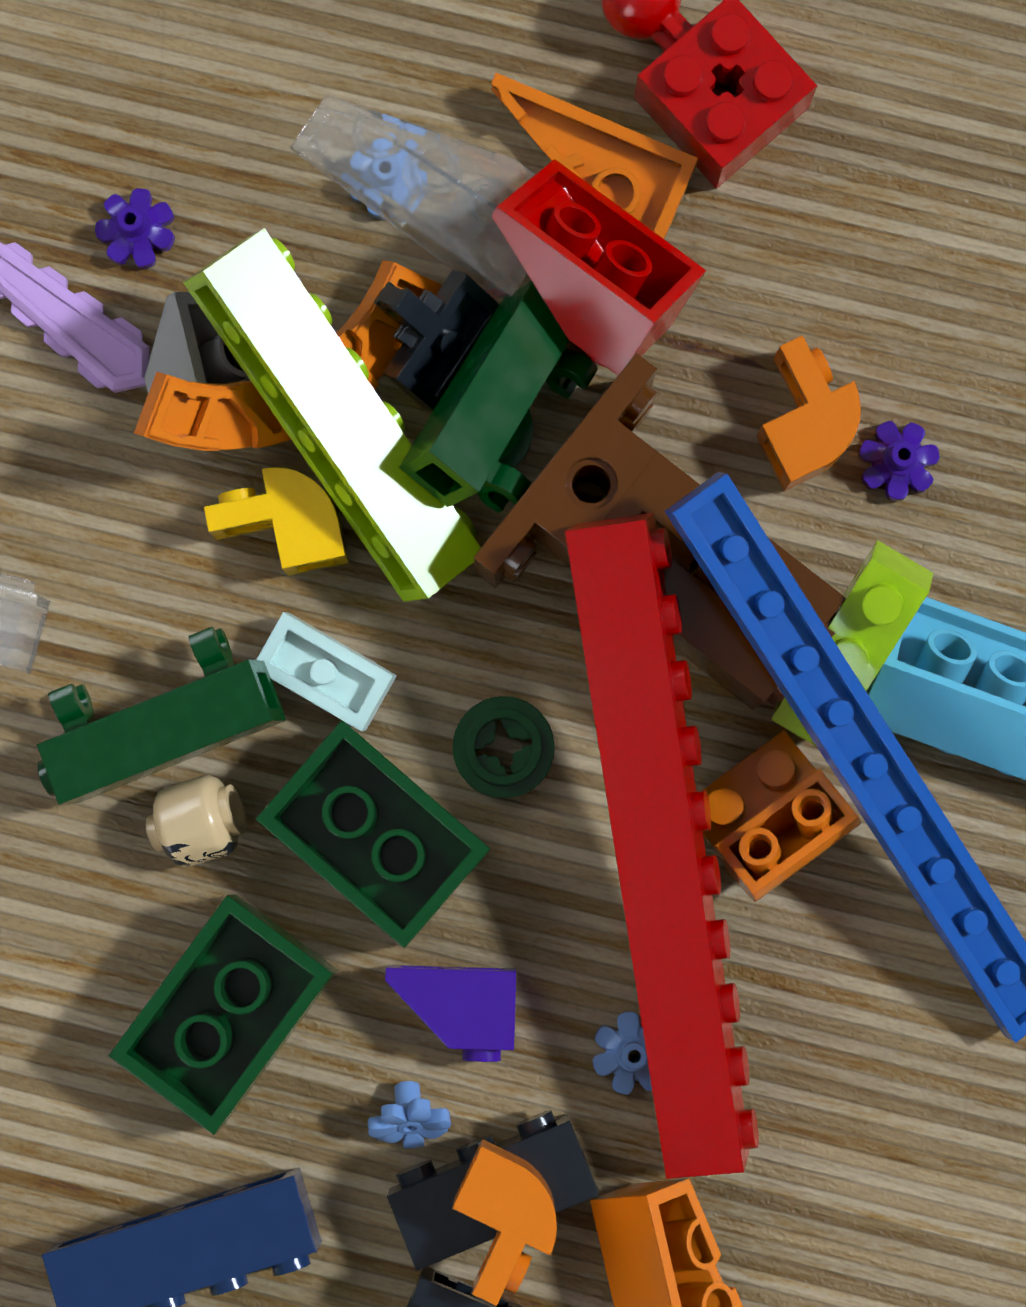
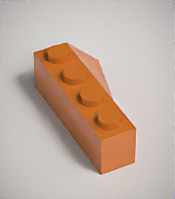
[590,1178,743,1307]

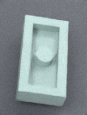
[257,612,397,731]

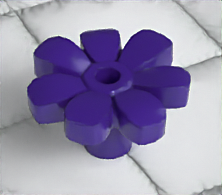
[95,188,175,269]
[858,421,940,501]

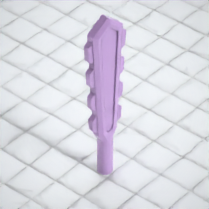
[0,242,150,393]

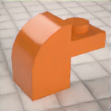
[756,335,861,491]
[452,1139,557,1306]

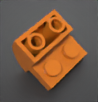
[702,730,861,902]

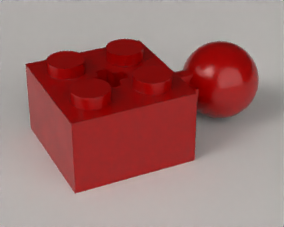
[601,0,817,189]

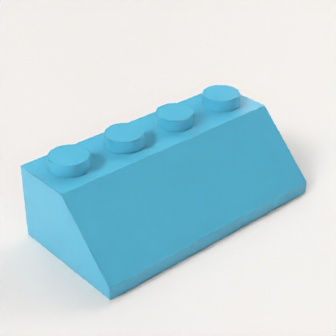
[866,597,1026,780]

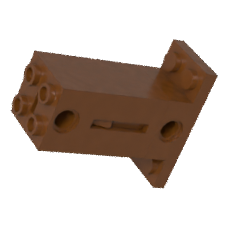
[474,353,846,710]

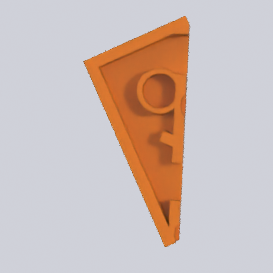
[491,72,698,239]

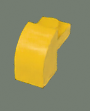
[204,467,349,576]

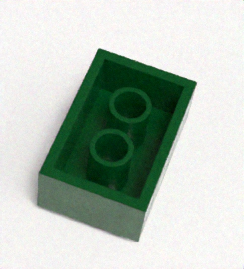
[256,720,491,948]
[108,894,338,1135]

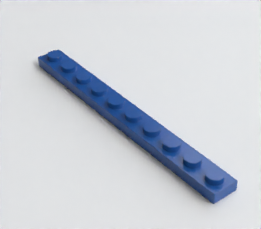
[664,472,1026,1043]

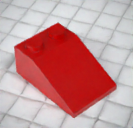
[492,159,707,376]

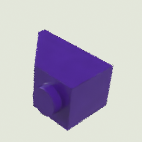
[385,965,516,1062]

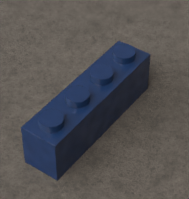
[42,1167,322,1307]

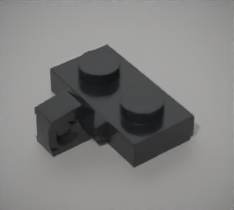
[374,270,499,411]

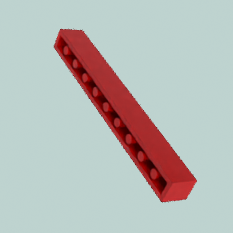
[565,513,759,1179]

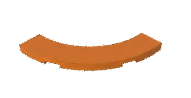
[134,260,442,451]

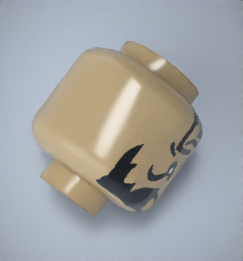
[146,775,247,867]

